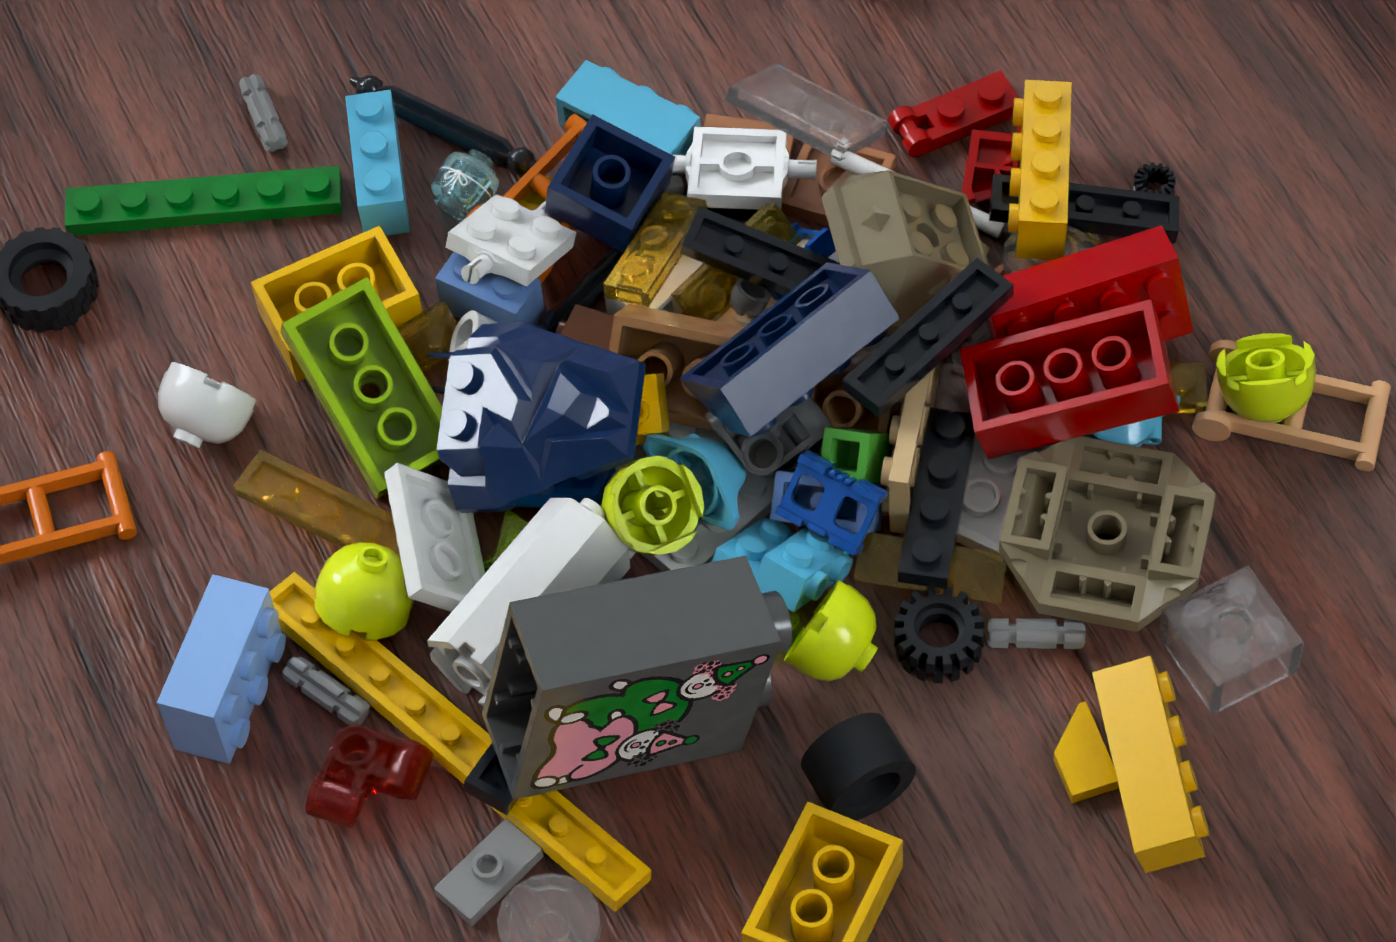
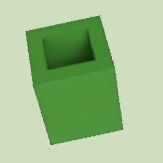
[821,426,891,483]

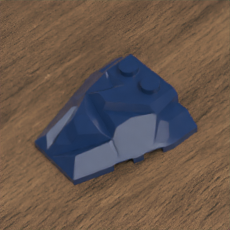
[436,322,646,513]

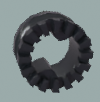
[1133,162,1176,195]

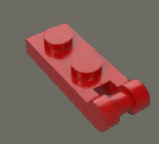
[887,70,1019,157]

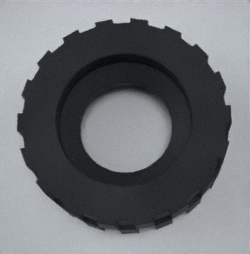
[0,227,99,332]

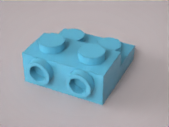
[712,517,853,612]

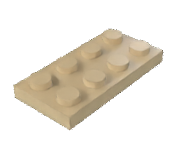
[881,362,941,534]

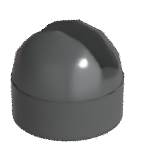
[730,278,772,318]

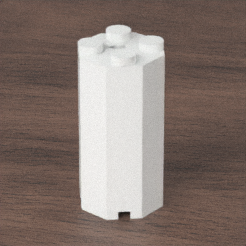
[427,498,636,706]

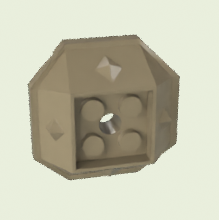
[821,170,991,354]
[999,436,1216,632]

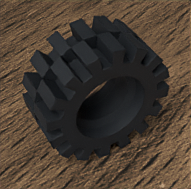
[894,587,984,684]

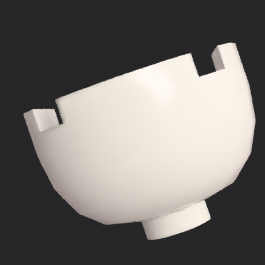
[158,362,257,449]

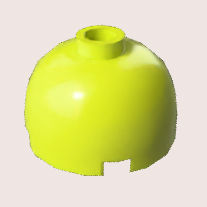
[1216,333,1316,423]
[601,455,704,556]
[314,542,414,640]
[784,580,878,682]

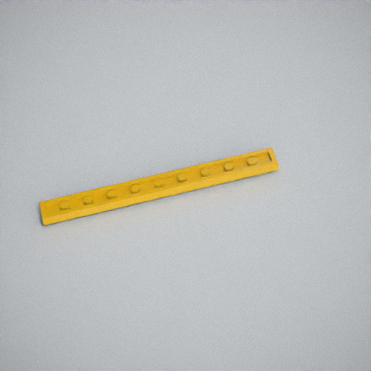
[270,571,652,912]

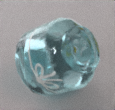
[431,149,499,221]

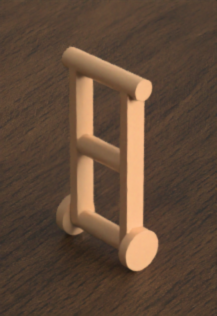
[1192,340,1391,472]

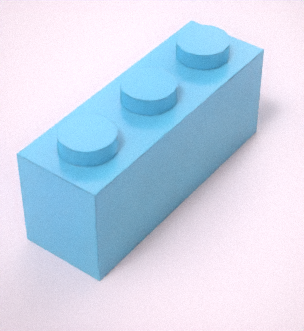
[555,60,701,176]
[345,90,410,236]

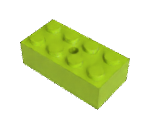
[281,277,442,499]

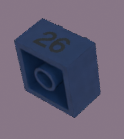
[545,114,675,255]

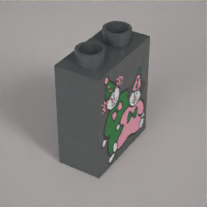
[482,556,792,800]

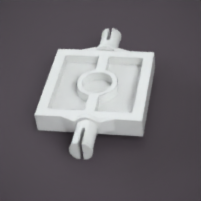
[672,127,817,210]
[446,194,576,286]

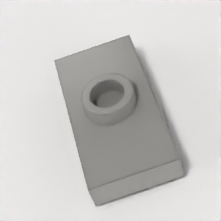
[434,818,544,927]

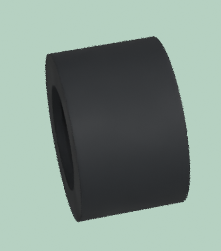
[801,713,916,821]

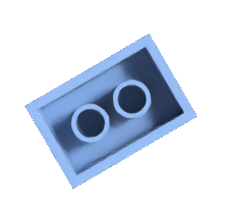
[157,574,286,764]

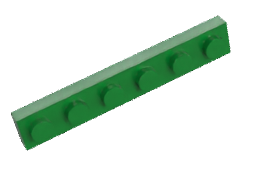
[65,166,343,235]

